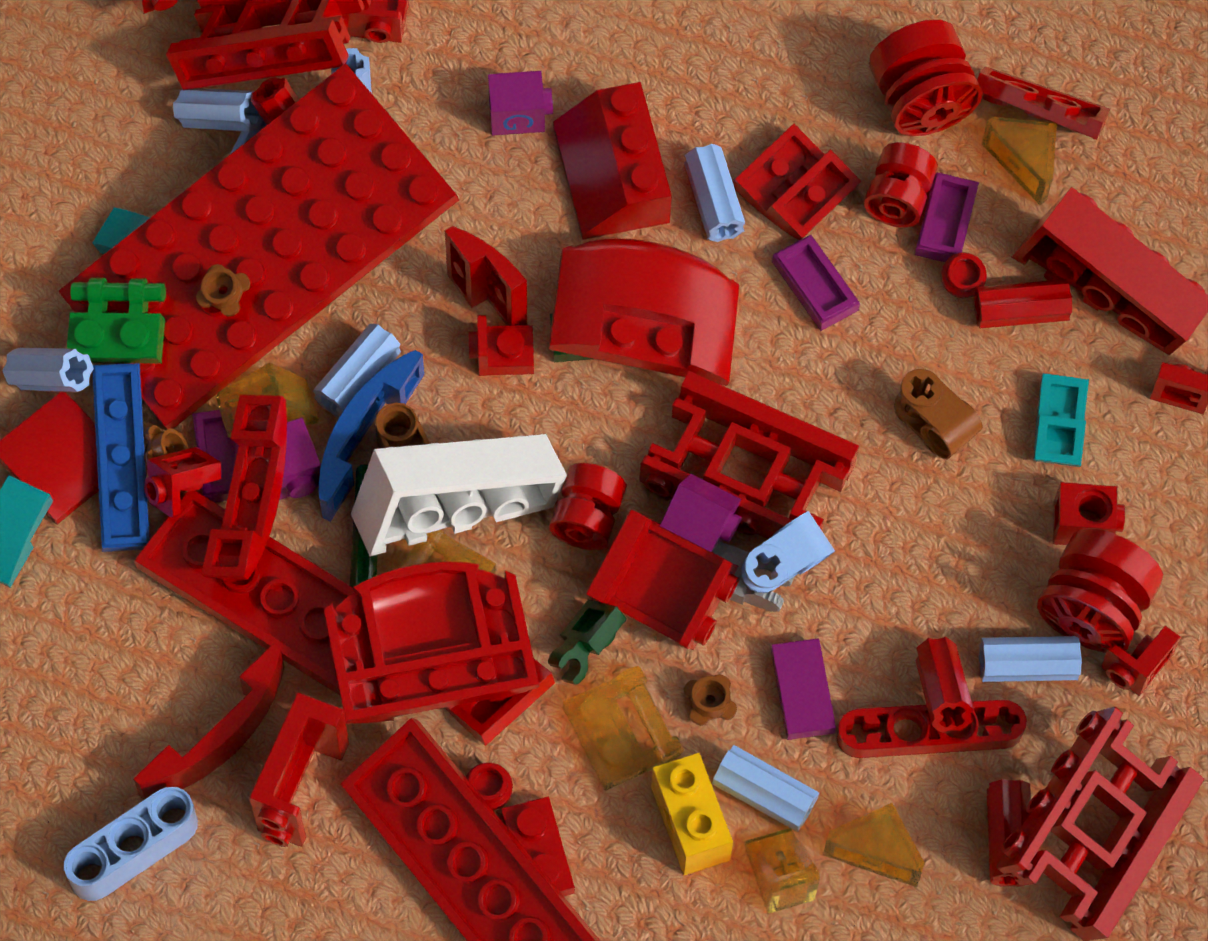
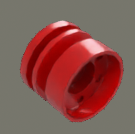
[869,20,983,136]
[1037,528,1164,653]

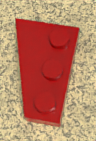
[977,66,1110,140]

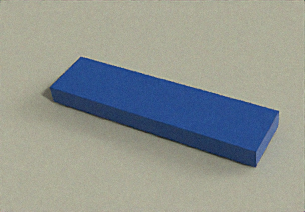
[92,363,150,552]

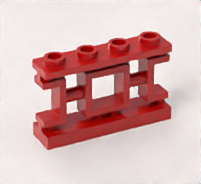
[166,0,371,90]
[639,371,859,539]
[996,707,1205,941]

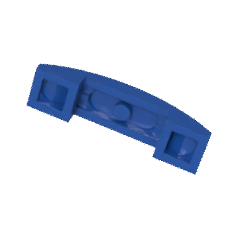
[319,350,424,522]

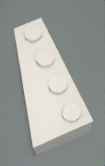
[351,434,567,556]

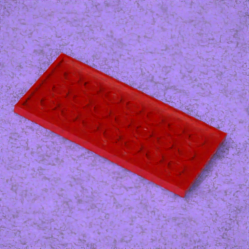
[58,63,459,429]

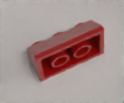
[553,82,672,240]

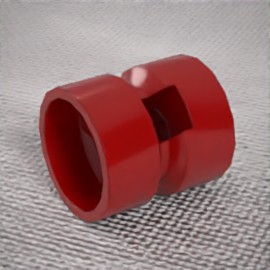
[864,142,938,228]
[549,463,627,551]

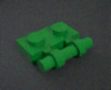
[67,278,166,364]

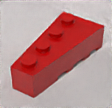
[1011,187,1208,355]

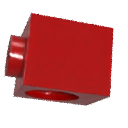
[1053,482,1125,545]

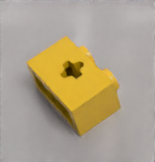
[651,753,733,876]

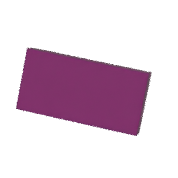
[915,172,979,262]
[772,235,860,331]
[192,407,239,503]
[771,638,836,740]

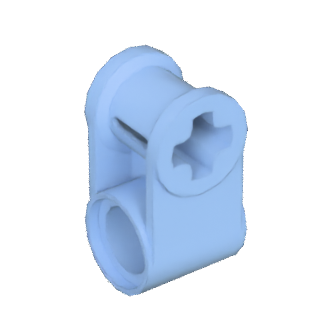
[741,511,835,593]

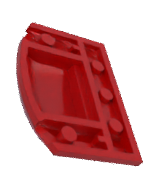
[548,239,740,386]
[324,562,539,724]

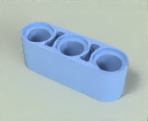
[64,787,198,901]

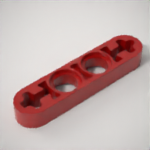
[836,700,1027,758]

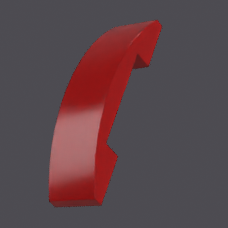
[201,395,287,580]
[133,643,284,800]

